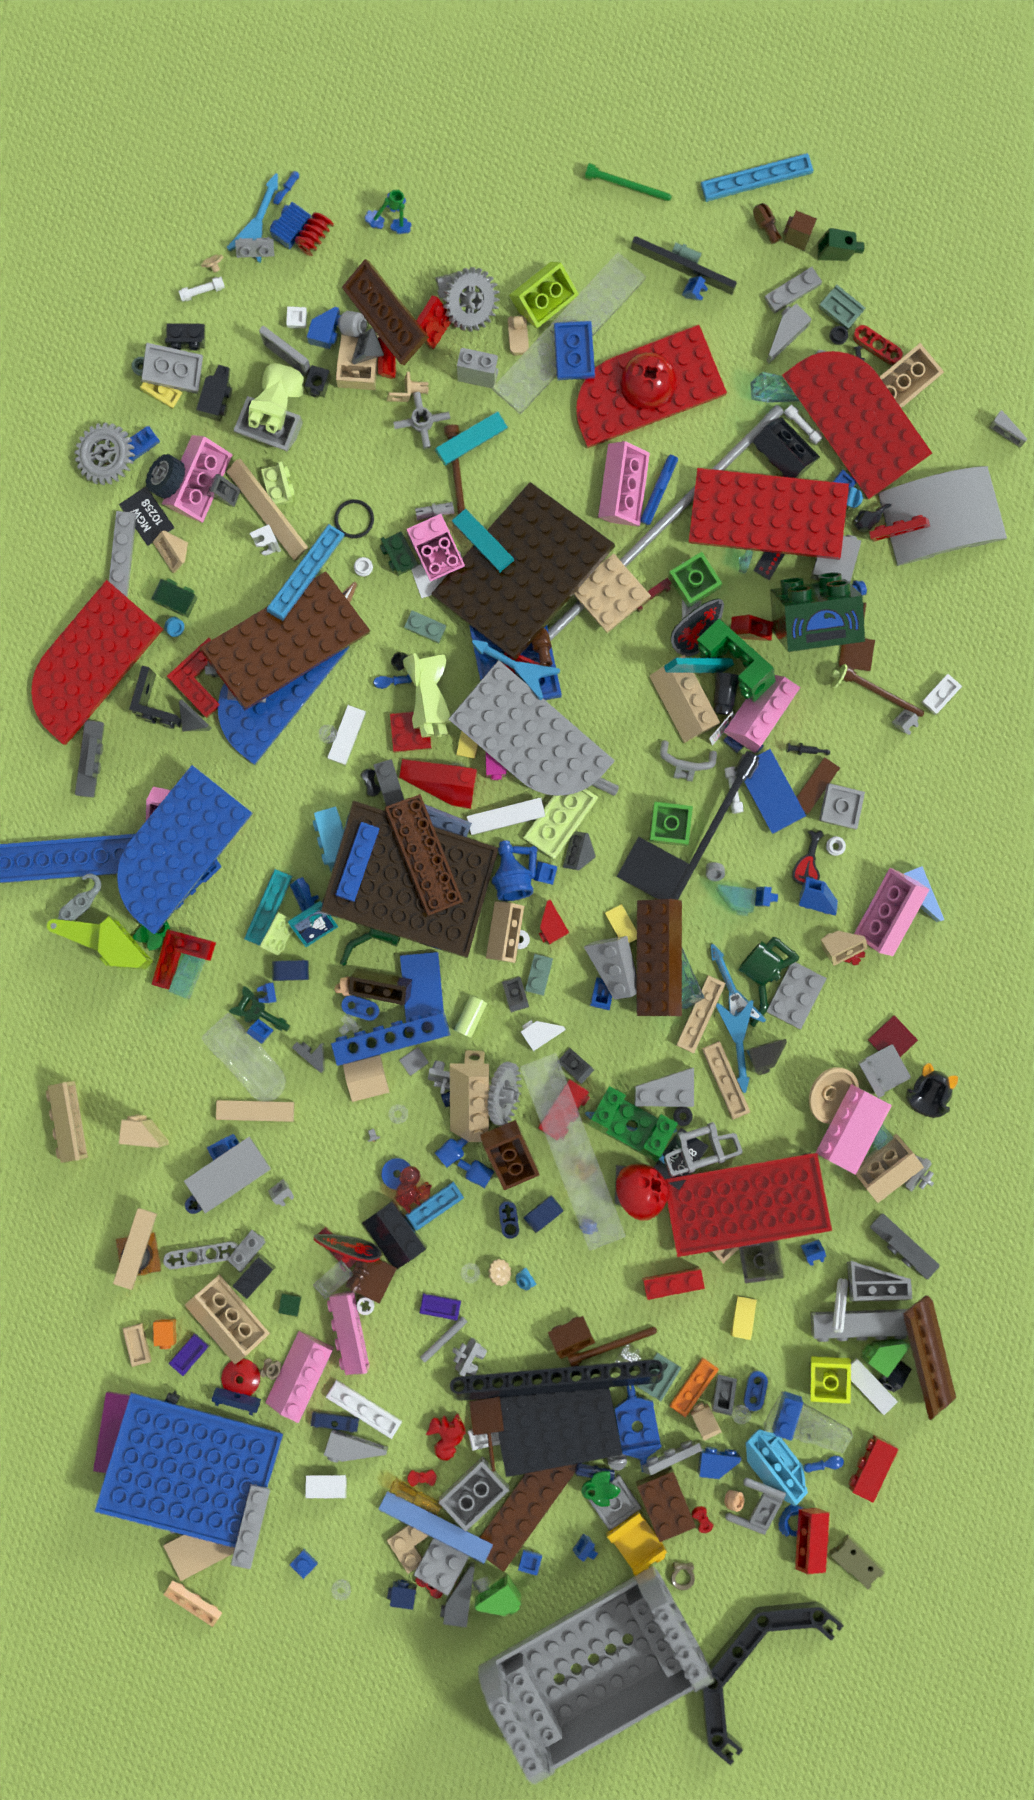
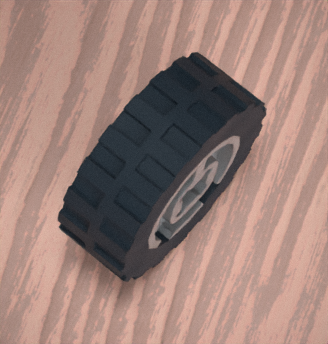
[146,454,185,499]

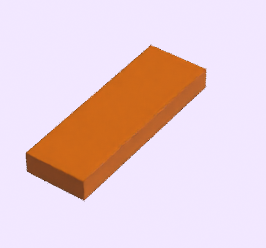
[669,1357,719,1418]

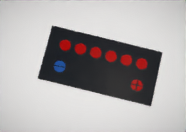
[753,552,785,580]

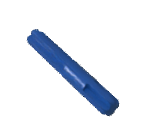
[640,455,678,525]

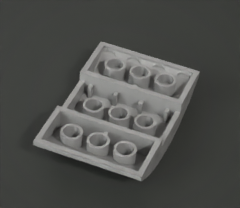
[878,466,1007,566]

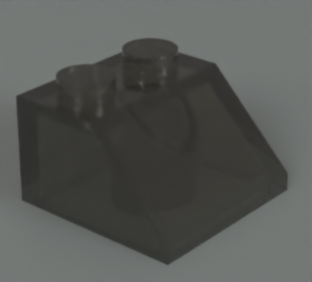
[744,1039,787,1075]
[739,1240,785,1283]

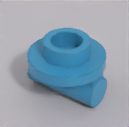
[847,487,863,508]
[516,1268,536,1290]

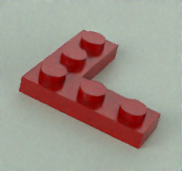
[167,637,220,718]
[151,929,216,990]

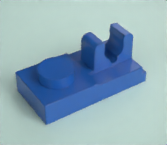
[128,426,160,461]
[290,877,319,912]

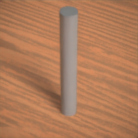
[420,1316,468,1362]

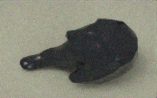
[853,503,892,533]

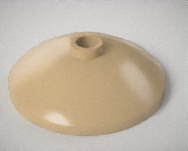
[809,1067,859,1124]

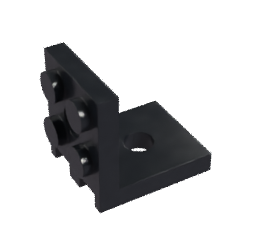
[129,665,181,729]

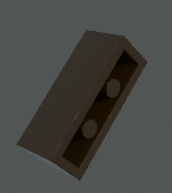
[349,968,412,1005]

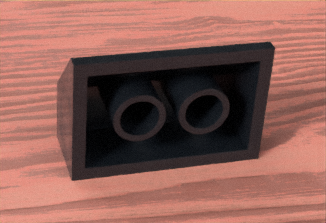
[752,417,820,478]
[362,1200,427,1269]

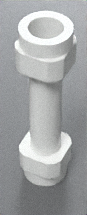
[179,277,225,302]
[784,405,823,445]
[724,767,743,814]

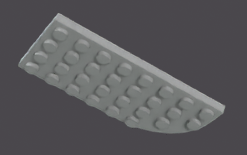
[448,660,615,796]

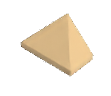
[153,531,188,573]

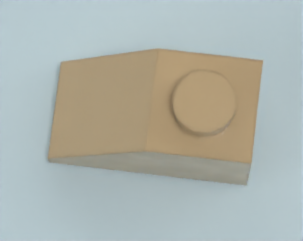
[821,931,868,966]
[690,1403,721,1441]

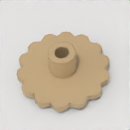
[488,1259,512,1286]

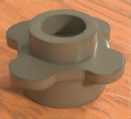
[260,1358,281,1380]

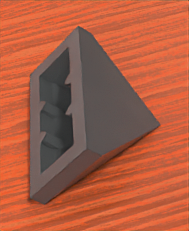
[352,328,384,365]
[179,699,212,732]
[563,831,596,871]

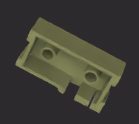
[830,1534,885,1590]

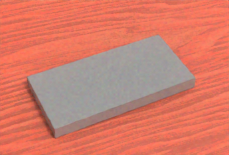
[184,1137,271,1213]

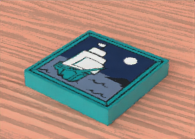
[288,901,338,947]

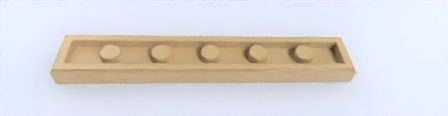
[227,459,308,560]

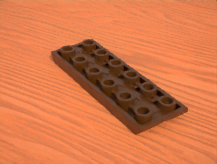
[385,794,463,916]
[903,1295,956,1420]

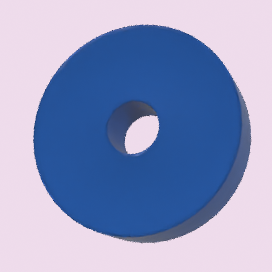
[381,1158,413,1190]

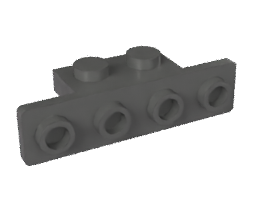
[75,720,105,798]
[870,1213,940,1279]

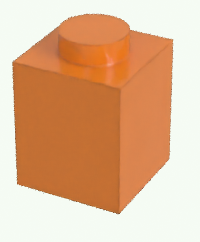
[153,1319,177,1349]

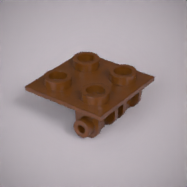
[345,1259,397,1304]

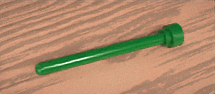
[584,163,672,201]

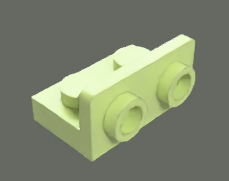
[261,461,295,506]

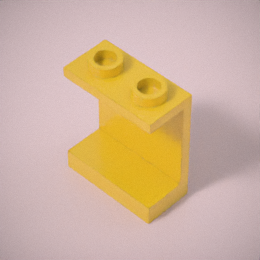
[606,1511,667,1576]

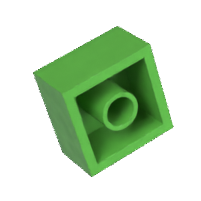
[668,552,722,608]
[649,802,693,847]

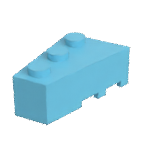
[312,807,344,872]

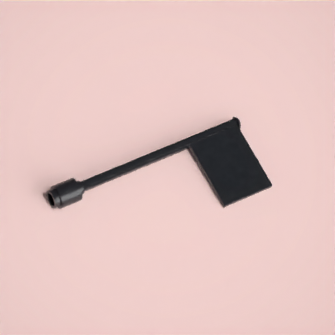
[617,751,760,900]

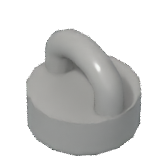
[706,862,725,881]
[607,1453,627,1470]

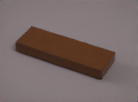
[797,757,840,815]

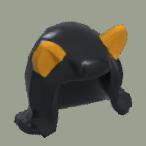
[906,1063,958,1118]

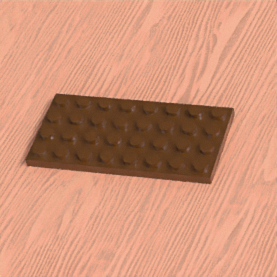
[200,571,370,711]

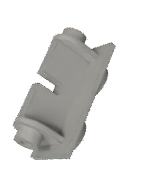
[235,237,274,258]
[227,1230,266,1272]

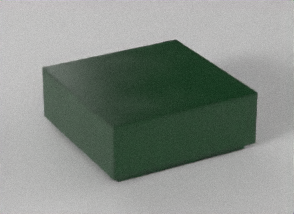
[278,1293,302,1317]

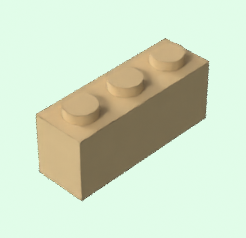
[486,901,524,963]

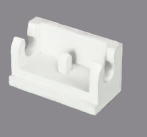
[250,525,281,555]
[306,1475,347,1498]

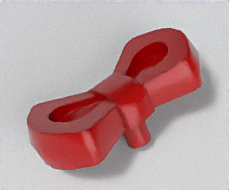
[407,1469,437,1487]
[691,1506,714,1533]

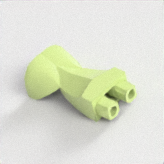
[248,363,305,433]
[403,653,451,737]

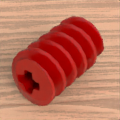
[295,212,334,256]

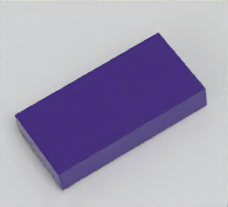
[420,1293,461,1321]
[169,1333,210,1376]

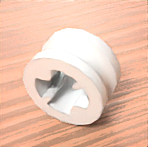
[357,1297,375,1315]

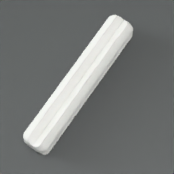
[832,1278,848,1333]

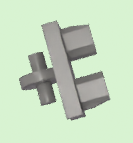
[428,1060,450,1094]
[904,1155,934,1192]
[452,1337,487,1377]

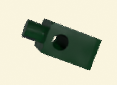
[817,228,865,261]

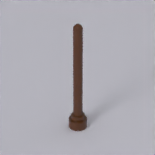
[444,424,465,514]
[843,665,924,717]
[567,1327,657,1367]

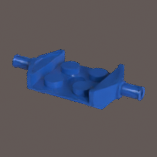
[614,1385,661,1472]

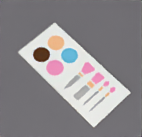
[709,712,734,746]

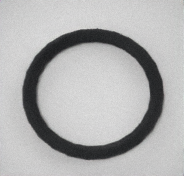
[334,499,374,539]

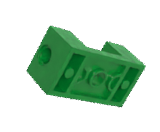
[697,619,776,702]
[589,1086,678,1162]

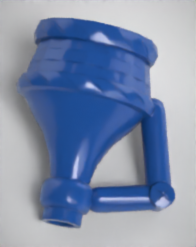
[491,840,537,901]

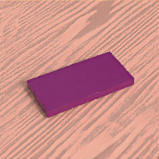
[93,1391,130,1473]

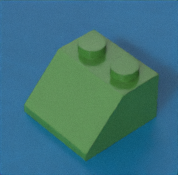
[861,1338,910,1378]
[475,1574,521,1616]

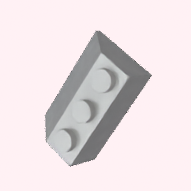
[234,396,303,452]

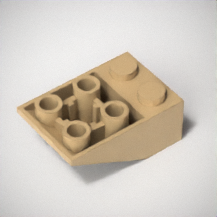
[336,334,379,390]

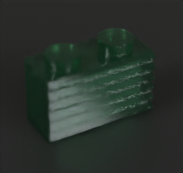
[151,578,197,618]

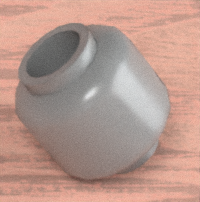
[338,311,367,338]

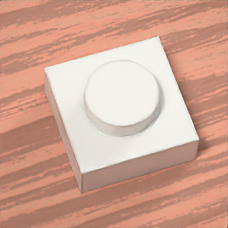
[287,307,307,328]

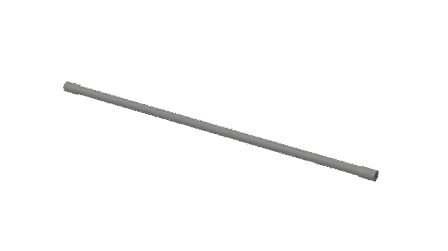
[548,405,784,641]

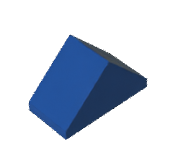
[590,977,612,1010]

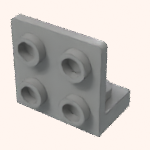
[858,1044,911,1098]

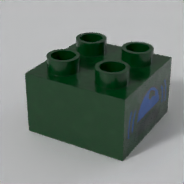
[770,572,865,652]

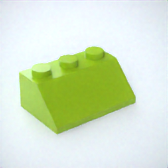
[509,262,579,328]

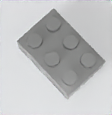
[439,1456,509,1532]

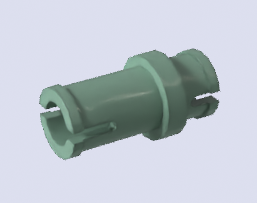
[672,242,702,263]

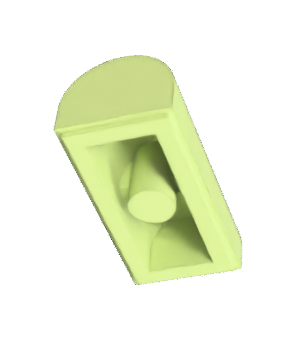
[454,995,487,1038]

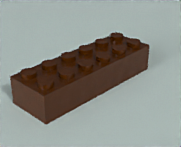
[637,899,682,1016]

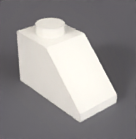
[521,1020,566,1051]

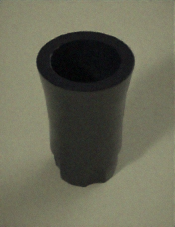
[713,672,739,715]

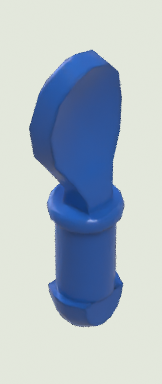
[274,171,299,205]
[373,675,412,689]
[803,1456,844,1473]

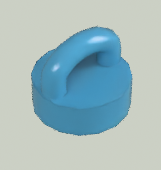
[164,617,184,637]

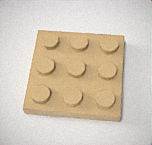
[573,553,651,633]

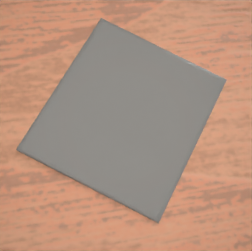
[399,1047,429,1076]

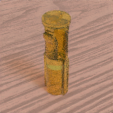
[389,1478,442,1515]

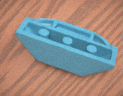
[746,1429,808,1506]

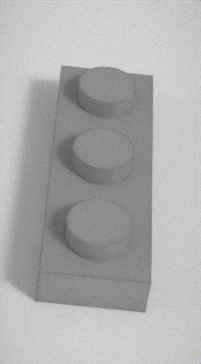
[764,267,822,314]
[642,1440,702,1475]

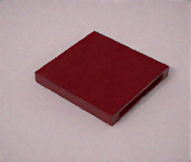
[868,1015,918,1057]

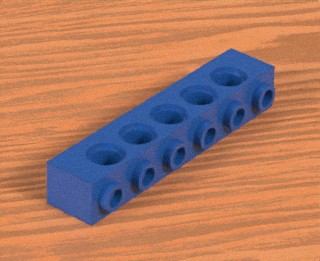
[331,1010,451,1066]

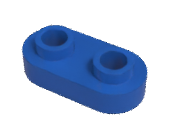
[341,996,380,1021]
[743,1371,768,1411]

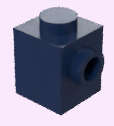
[387,1579,417,1610]

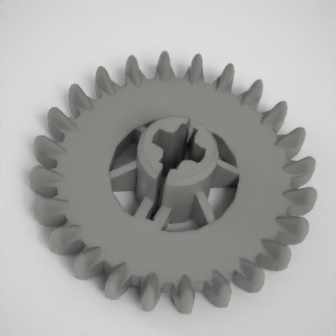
[442,267,500,332]
[74,422,135,485]
[487,1062,522,1126]

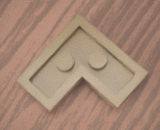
[387,1525,428,1574]

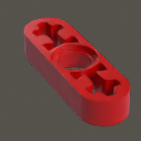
[853,325,903,365]

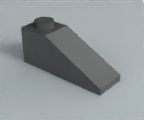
[373,759,404,807]
[440,1562,475,1627]

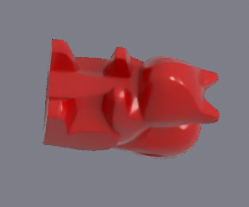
[426,1414,466,1461]

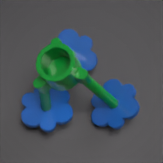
[365,190,412,234]

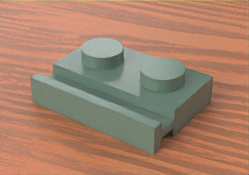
[818,285,865,331]
[637,1352,681,1401]

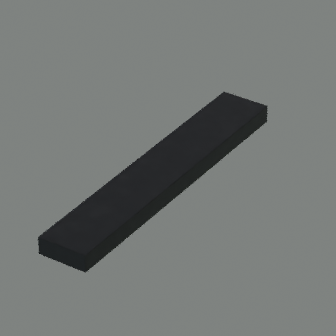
[631,236,737,295]

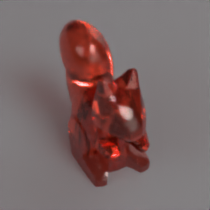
[394,1166,432,1214]

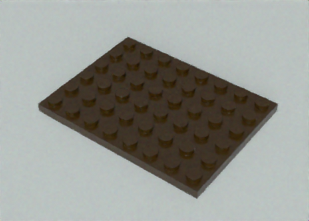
[431,482,615,660]
[320,801,498,958]

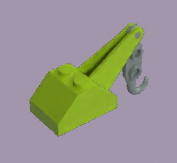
[47,874,154,969]

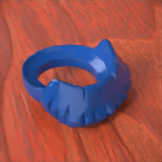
[778,1504,803,1537]

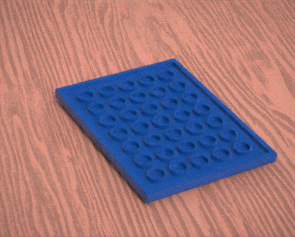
[95,1392,283,1548]

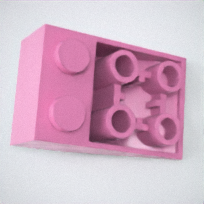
[406,514,465,582]

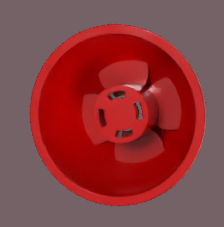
[621,353,677,409]
[616,1163,668,1221]

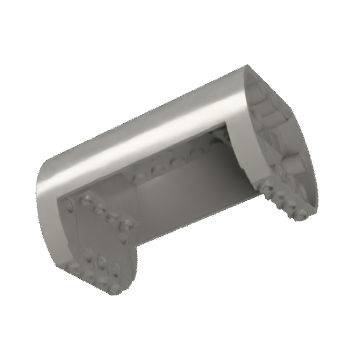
[478,1566,714,1785]

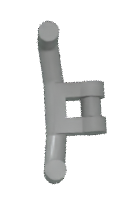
[660,740,717,782]

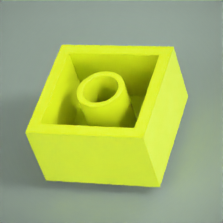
[810,1356,851,1404]

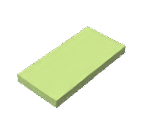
[523,789,598,860]

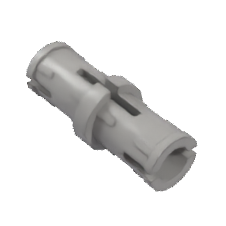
[415,502,454,520]

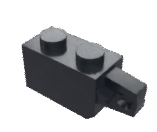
[196,365,233,422]

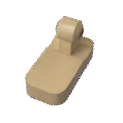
[508,316,529,356]

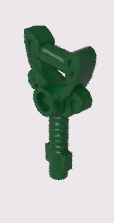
[229,986,291,1032]

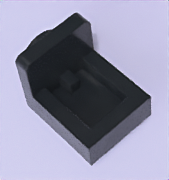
[878,1360,912,1392]

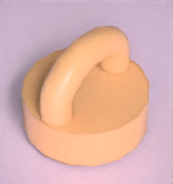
[334,977,351,996]
[725,1490,745,1512]

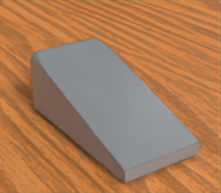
[989,410,1027,447]

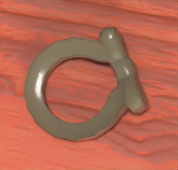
[671,1562,695,1590]

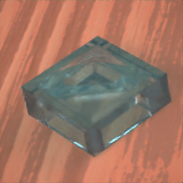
[739,550,753,574]

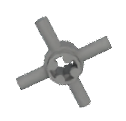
[394,392,450,449]

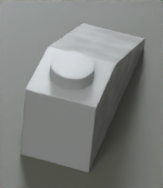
[767,304,812,363]
[324,1429,388,1462]

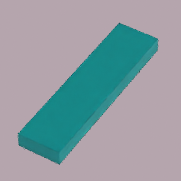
[435,411,508,466]
[452,509,514,572]
[664,658,734,673]
[244,869,293,946]

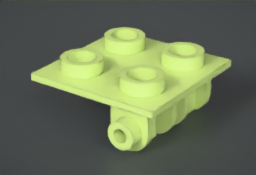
[260,912,294,956]

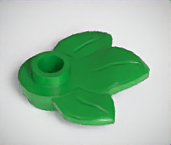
[133,921,170,951]
[581,1471,621,1507]

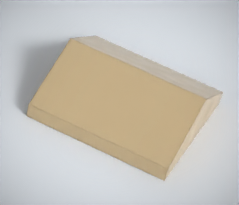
[343,1055,390,1102]

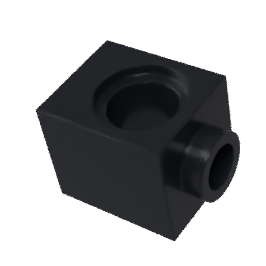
[305,365,331,398]

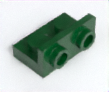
[379,531,418,576]

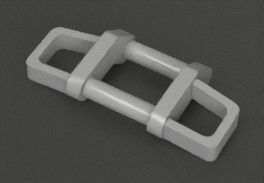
[664,1122,743,1177]

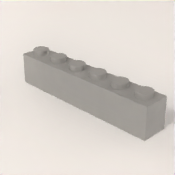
[810,1309,908,1342]

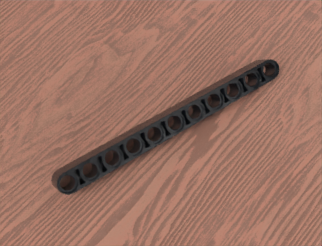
[450,1359,664,1401]

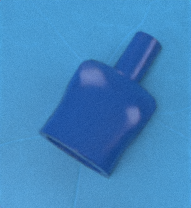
[434,1138,468,1168]
[457,1159,494,1189]

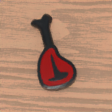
[792,830,824,885]

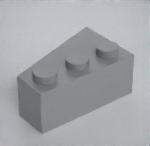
[584,936,637,1000]
[634,1067,694,1107]
[847,1261,912,1301]

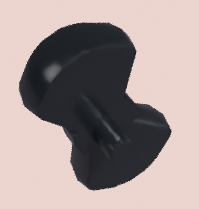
[360,768,381,797]

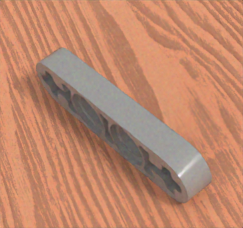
[163,1241,239,1269]

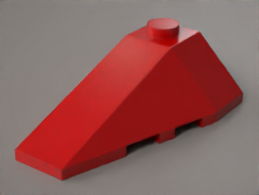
[399,759,477,809]

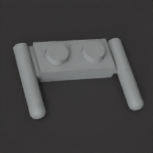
[725,1478,786,1535]

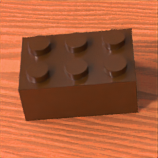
[480,1120,540,1190]
[636,1467,696,1542]

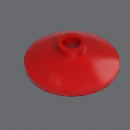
[221,1358,261,1396]

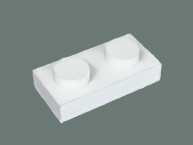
[921,674,962,715]

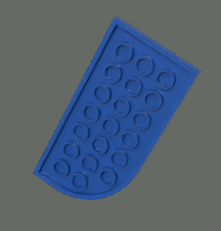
[218,646,350,765]
[117,765,253,934]

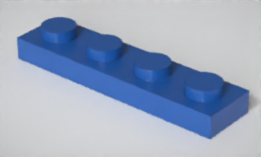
[335,822,380,902]

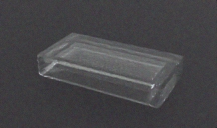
[313,1260,354,1299]

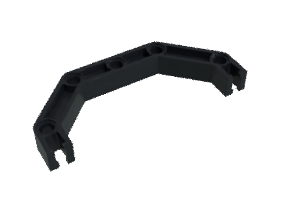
[702,1602,844,1766]

